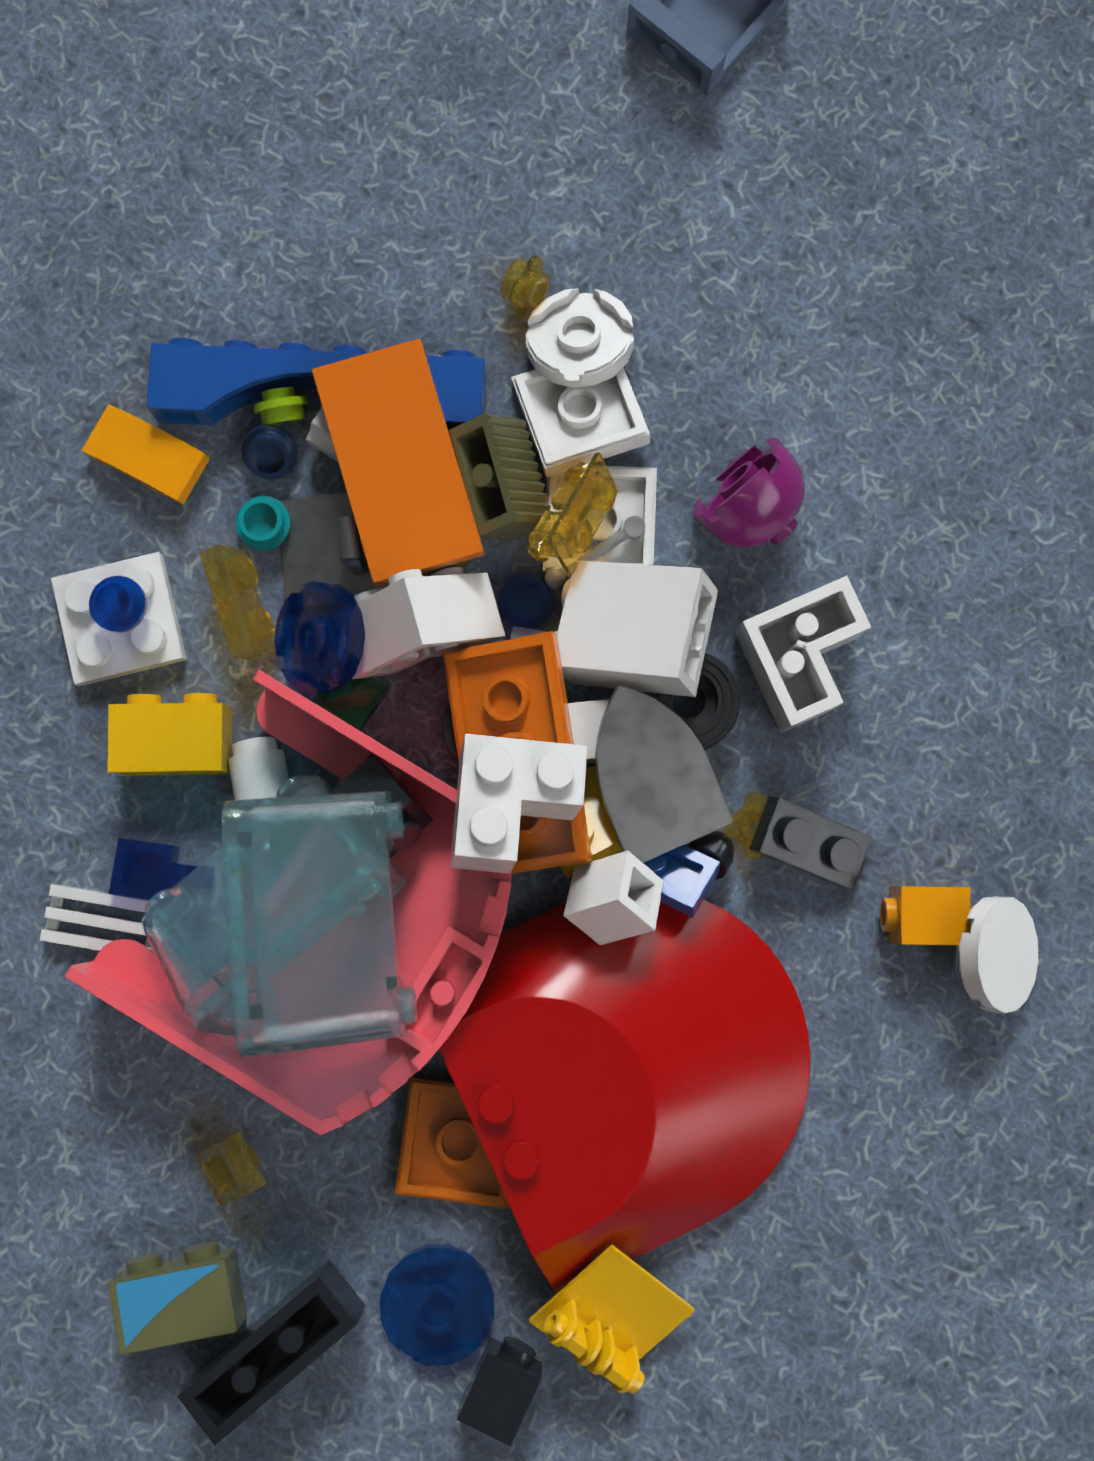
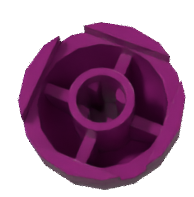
[692,437,805,548]

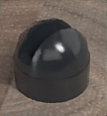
[689,830,735,880]

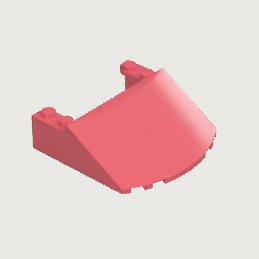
[65,670,512,1135]

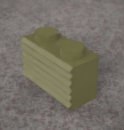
[449,413,554,540]

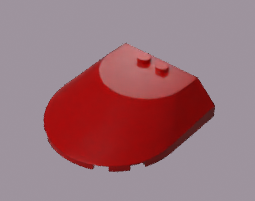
[439,900,810,1294]

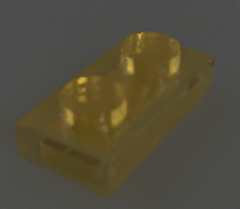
[199,544,277,661]

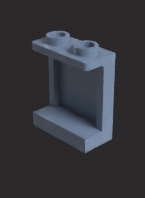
[627,0,789,96]

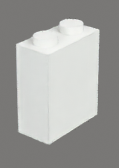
[555,560,718,697]

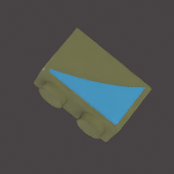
[108,1241,247,1355]

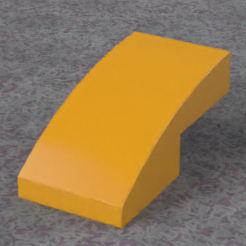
[81,404,210,505]

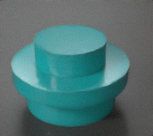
[235,496,292,552]

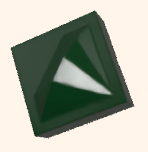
[312,658,389,731]

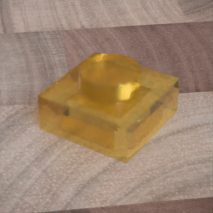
[195,1131,266,1206]

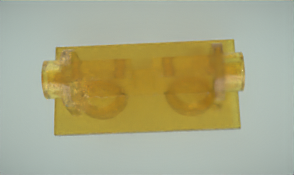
[528,452,619,576]

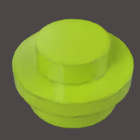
[253,387,309,426]

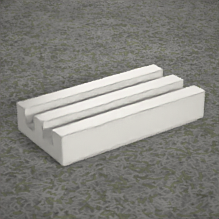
[40,884,166,952]

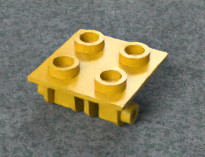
[529,1245,695,1394]

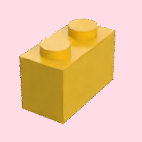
[107,693,233,776]

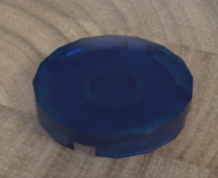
[274,581,365,694]
[380,1244,495,1366]

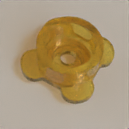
[501,255,550,319]
[722,792,767,860]

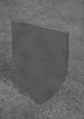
[280,492,389,609]
[595,685,733,863]

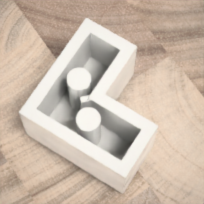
[335,567,505,679]
[735,576,871,733]
[450,734,587,873]

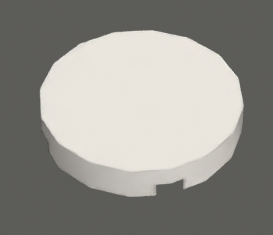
[525,288,634,388]
[959,896,1039,1013]

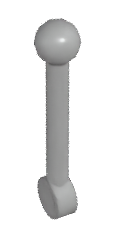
[544,516,645,589]

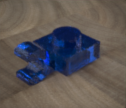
[108,838,218,903]

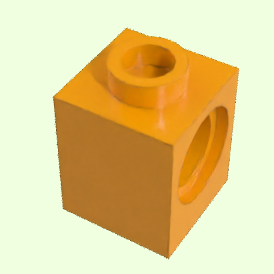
[880,886,971,945]

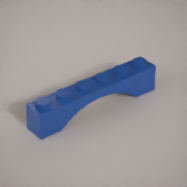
[146,338,486,432]

